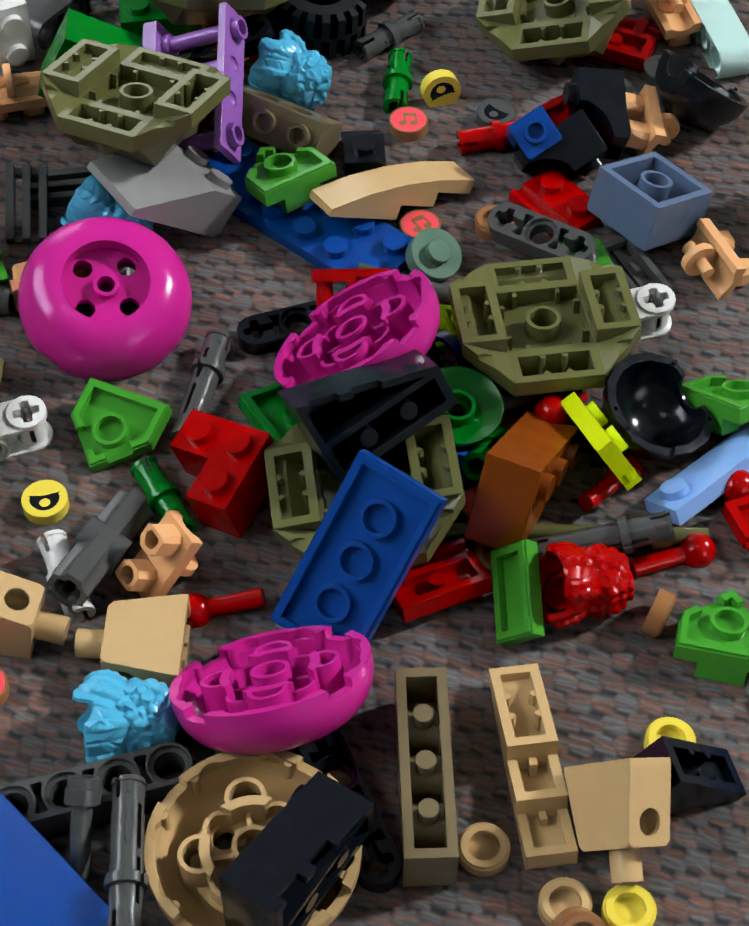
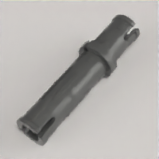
[169,329,233,440]
[528,510,675,558]
[104,774,148,926]

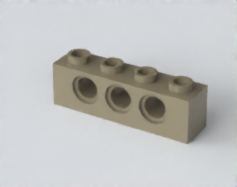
[205,83,343,160]
[394,667,459,887]

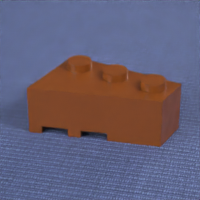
[464,410,581,549]

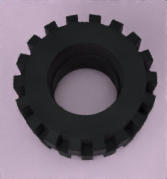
[274,0,369,59]

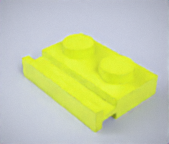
[561,392,643,491]

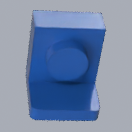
[506,105,562,161]

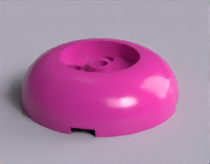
[18,217,192,381]
[274,269,440,389]
[169,625,374,755]

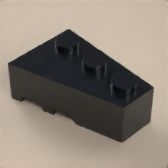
[276,349,458,484]
[218,771,374,926]

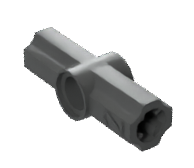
[47,489,153,607]

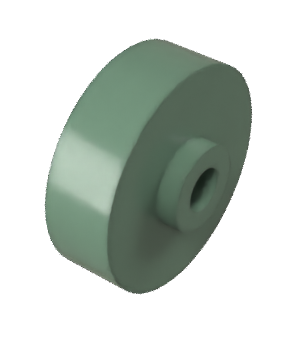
[405,228,462,283]

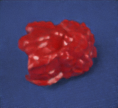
[539,542,635,628]

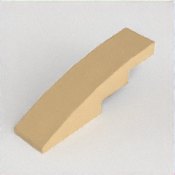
[309,161,475,220]
[488,663,579,870]

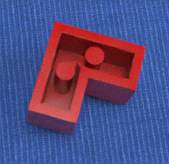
[170,409,274,538]

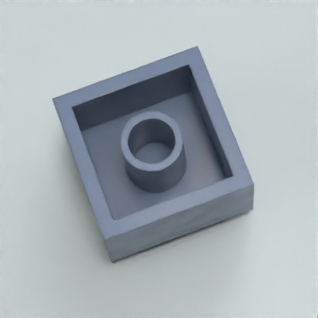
[586,151,714,251]

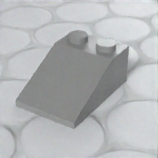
[87,145,242,237]

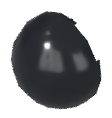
[655,49,748,129]
[602,352,715,462]

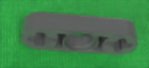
[487,203,598,263]

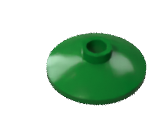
[440,366,504,447]

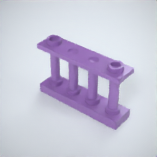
[142,2,248,164]

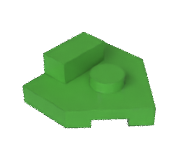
[244,147,337,213]
[682,375,749,436]
[70,377,173,473]
[673,590,749,687]

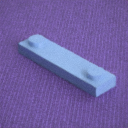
[643,422,749,526]

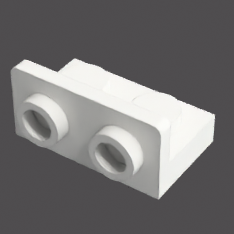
[0,0,36,76]

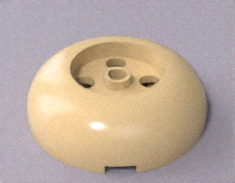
[144,751,362,926]

